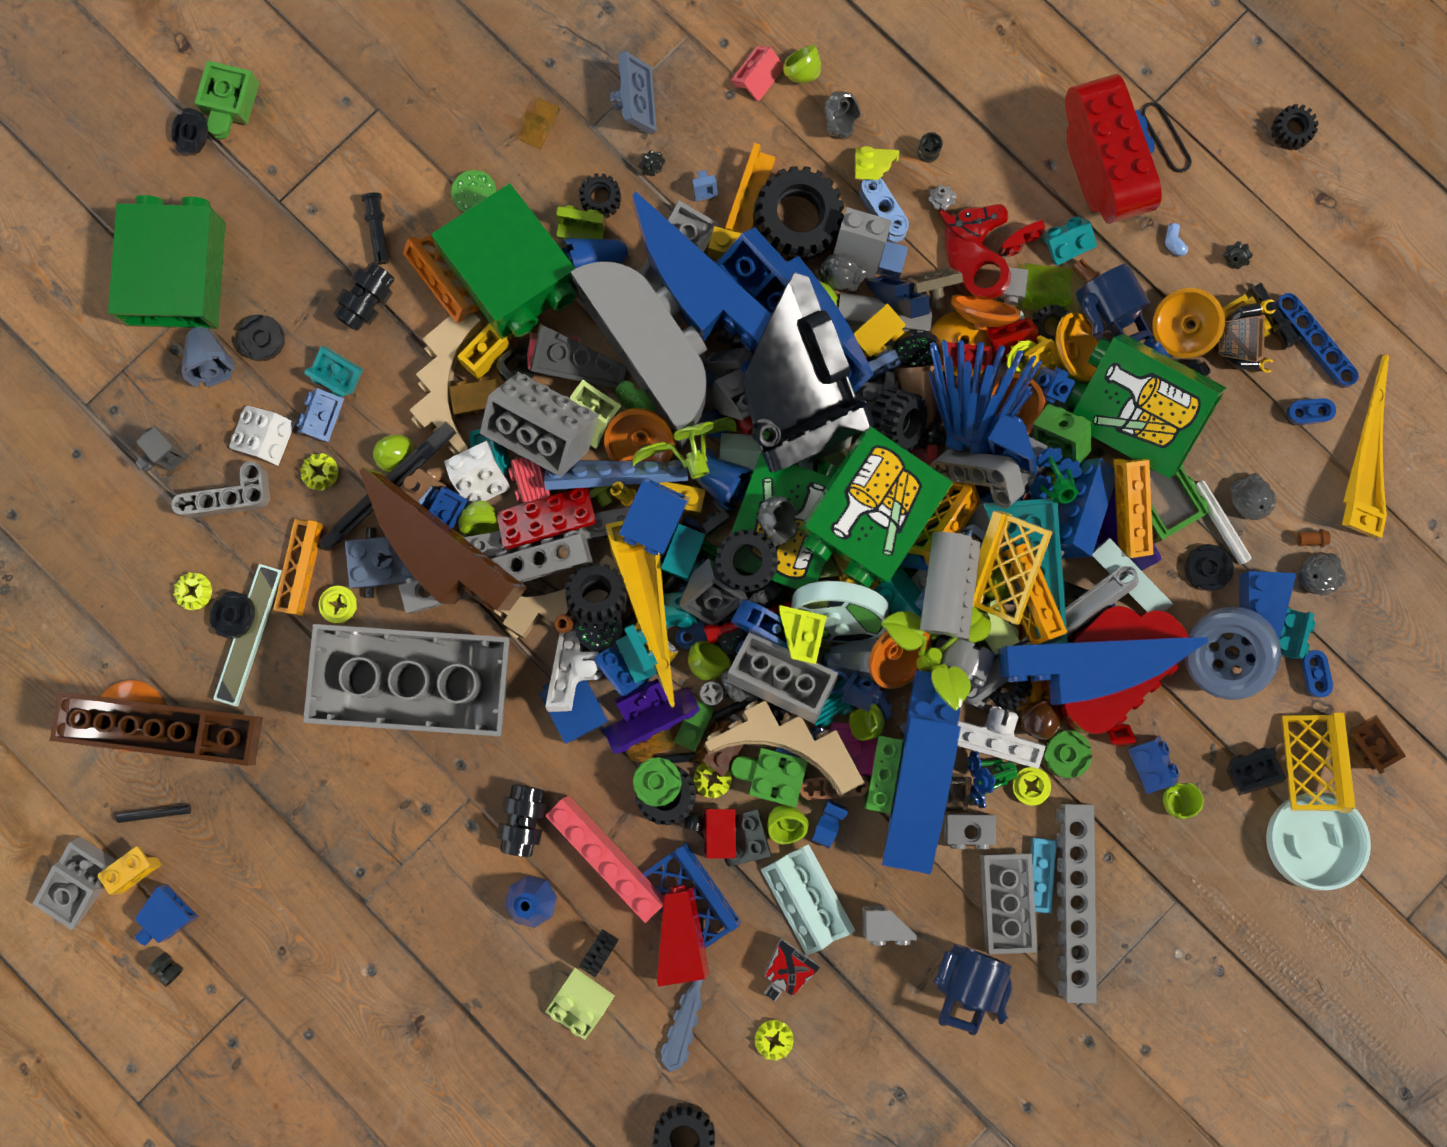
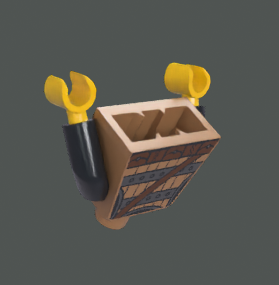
[1216,300,1275,373]

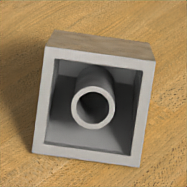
[834,207,892,280]

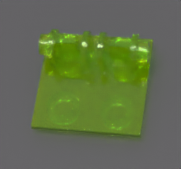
[1021,263,1072,311]

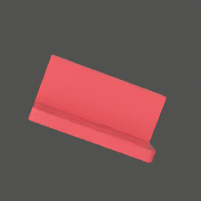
[731,45,784,101]

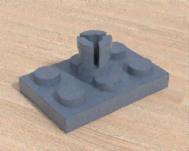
[610,51,657,134]
[345,537,414,589]

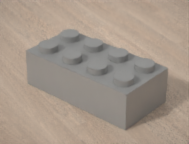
[727,631,838,724]

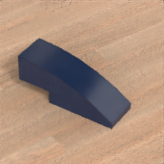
[867,276,930,319]

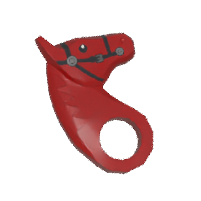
[938,204,1011,300]

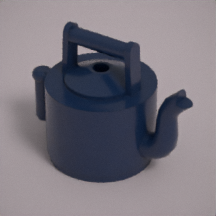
[1075,263,1152,341]
[934,943,1012,1036]

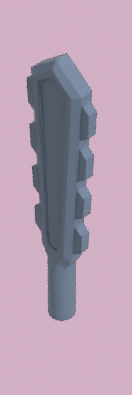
[660,980,703,1072]

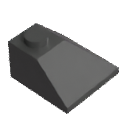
[680,559,747,625]

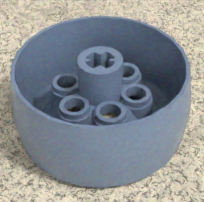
[1185,606,1281,700]

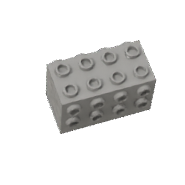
[480,372,599,477]

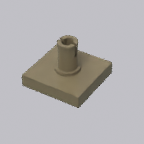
[906,267,963,309]

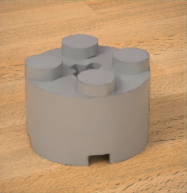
[939,638,995,687]

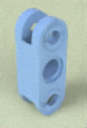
[860,178,909,243]

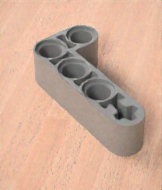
[930,450,1025,509]
[171,461,270,518]

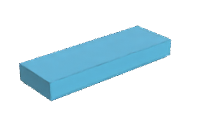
[1030,838,1057,913]

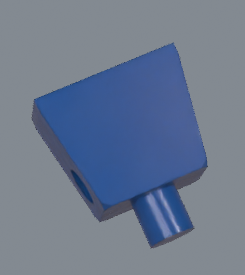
[135,884,199,946]

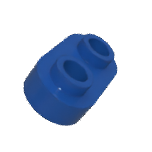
[1286,398,1336,425]
[676,619,719,650]
[1301,650,1333,698]

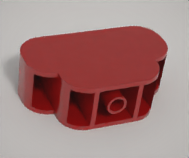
[1065,74,1162,224]
[1058,606,1188,734]

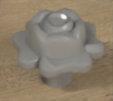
[928,185,957,210]

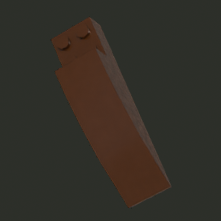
[359,467,527,611]
[49,692,263,766]

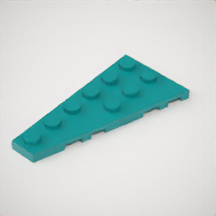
[983,498,1068,644]

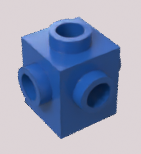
[1035,366,1076,403]

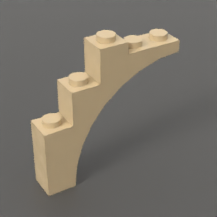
[410,313,484,455]
[472,555,620,638]
[704,700,864,796]

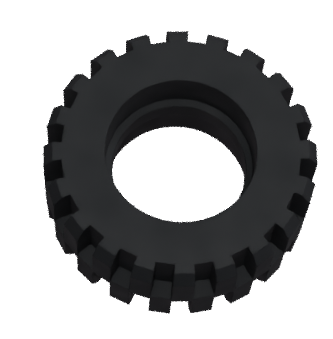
[753,166,844,260]

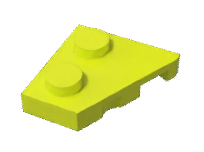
[855,146,899,180]
[779,605,827,664]

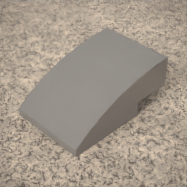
[33,837,117,930]

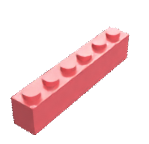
[545,795,664,923]

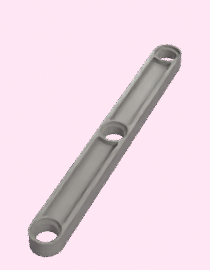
[964,566,1139,704]

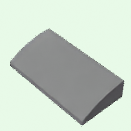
[639,200,719,292]
[980,853,1037,954]

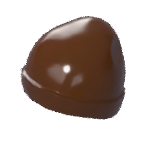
[1019,699,1062,740]

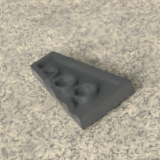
[530,324,627,388]

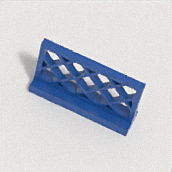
[642,842,742,949]

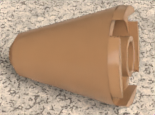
[895,365,943,428]

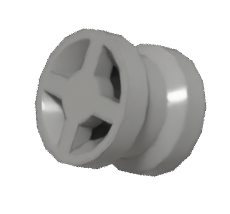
[700,682,724,706]

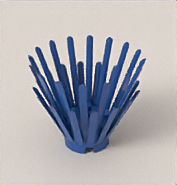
[928,340,1042,453]

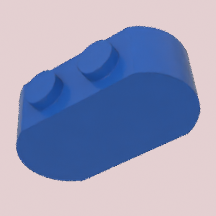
[731,600,789,650]

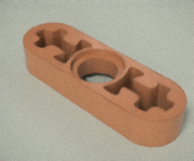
[800,775,869,800]

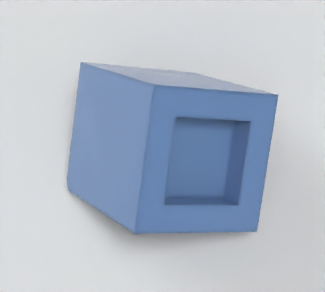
[877,241,908,279]

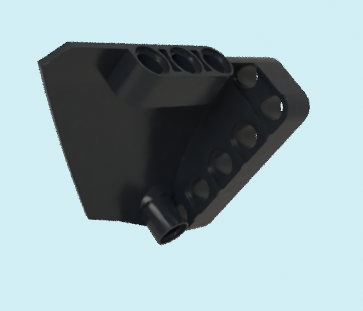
[742,273,875,473]

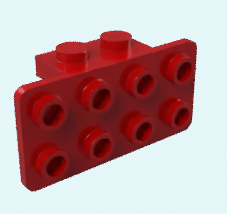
[497,487,596,549]

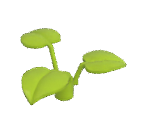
[632,417,736,479]
[881,606,991,711]

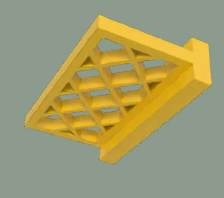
[973,511,1053,625]
[1281,712,1355,813]

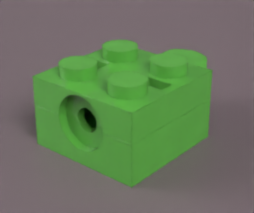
[195,60,260,139]
[1033,404,1091,465]
[731,748,808,808]

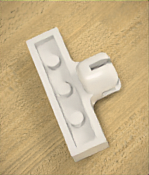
[545,625,603,712]
[958,706,1046,769]

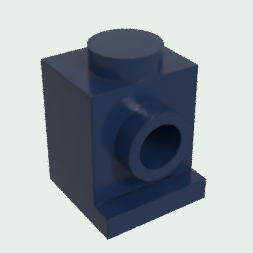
[842,670,883,712]

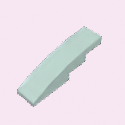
[1092,538,1173,612]

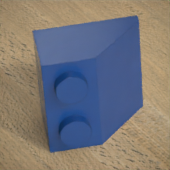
[988,414,1038,475]

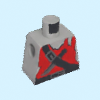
[764,938,820,1001]

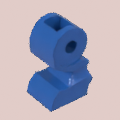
[811,799,848,849]

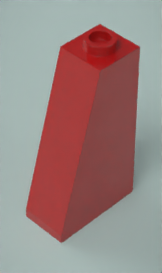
[657,884,710,987]

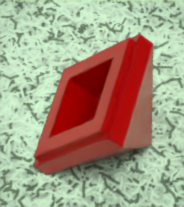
[1107,725,1136,747]

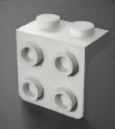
[229,406,295,466]
[444,441,510,506]

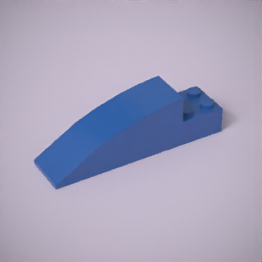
[633,192,772,352]
[716,228,874,393]
[998,637,1208,705]
[882,670,961,874]

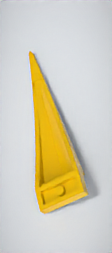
[1342,354,1389,538]
[605,520,675,708]

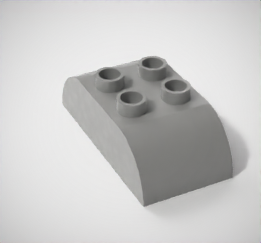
[571,262,707,450]
[303,624,510,736]

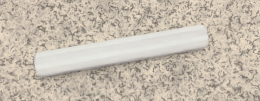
[1195,480,1252,565]

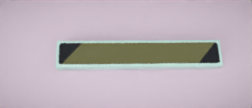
[213,564,282,706]

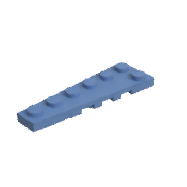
[544,460,688,490]

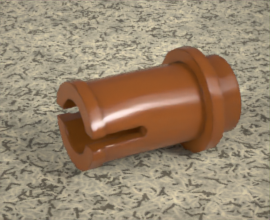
[1072,258,1100,285]
[1297,529,1331,548]
[554,614,575,633]

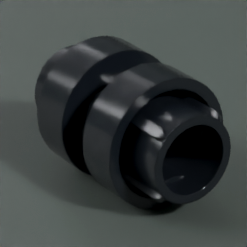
[333,262,394,331]
[497,784,547,857]

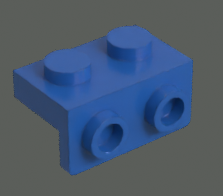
[429,486,469,529]
[1128,736,1179,794]

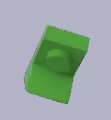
[674,699,715,751]

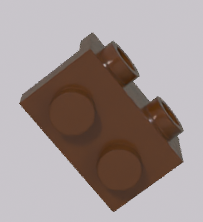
[1350,714,1406,774]
[692,721,743,777]

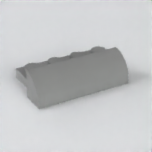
[838,293,932,349]
[920,532,981,639]

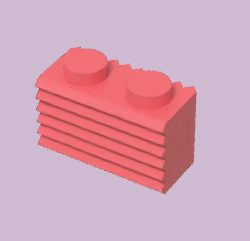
[508,457,551,504]

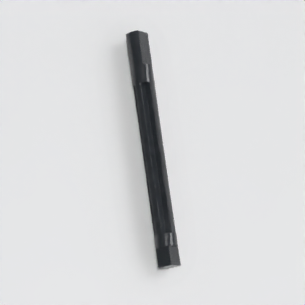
[318,421,457,551]

